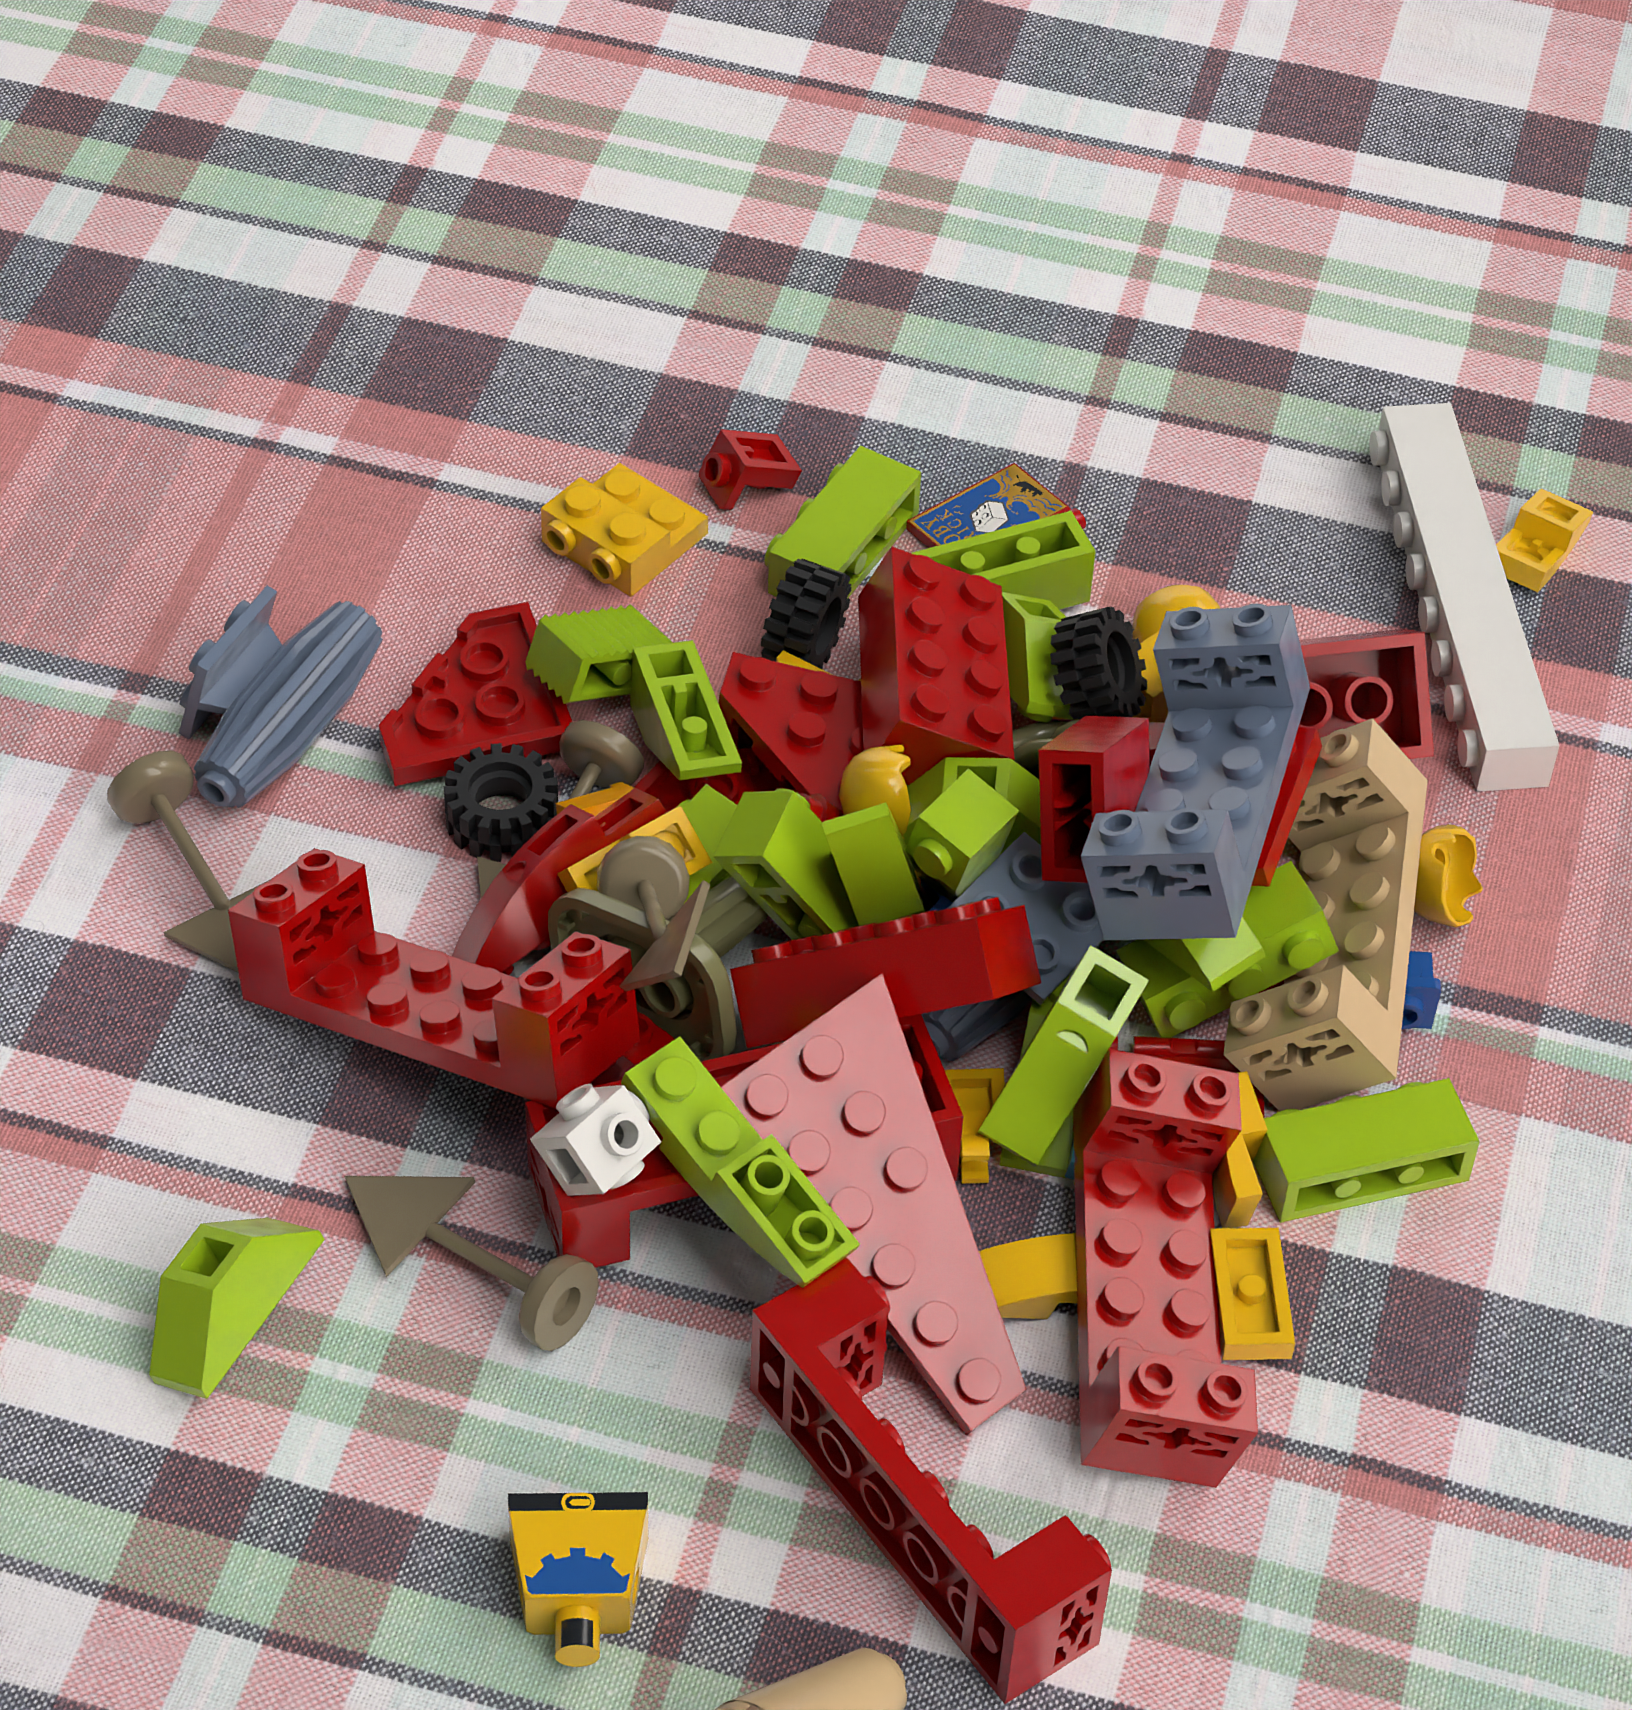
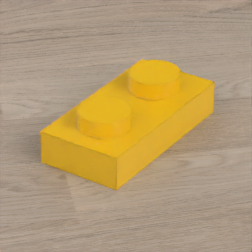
[1210,1227,1295,1360]

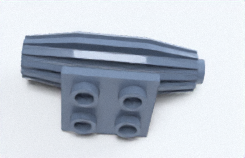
[179,585,383,808]
[921,832,1104,1061]

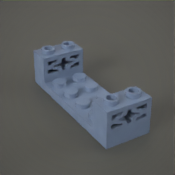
[1081,604,1310,940]

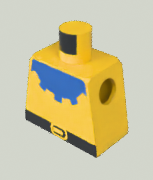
[508,1492,648,1667]

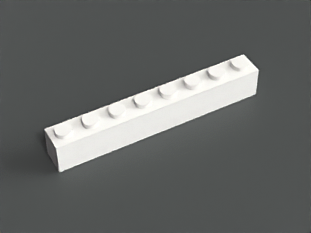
[1369,403,1560,792]

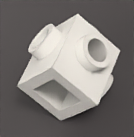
[530,1084,661,1196]

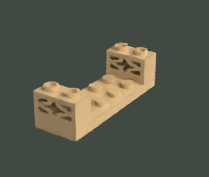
[1224,718,1428,1111]

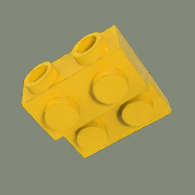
[541,462,709,597]

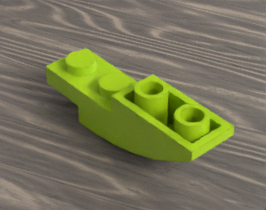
[621,1036,860,1288]

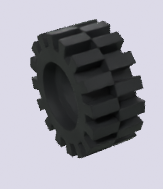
[761,559,851,669]
[1050,607,1147,720]
[443,743,558,862]

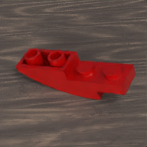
[452,788,667,975]

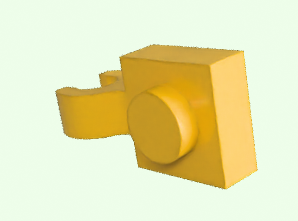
[944,1068,1005,1184]

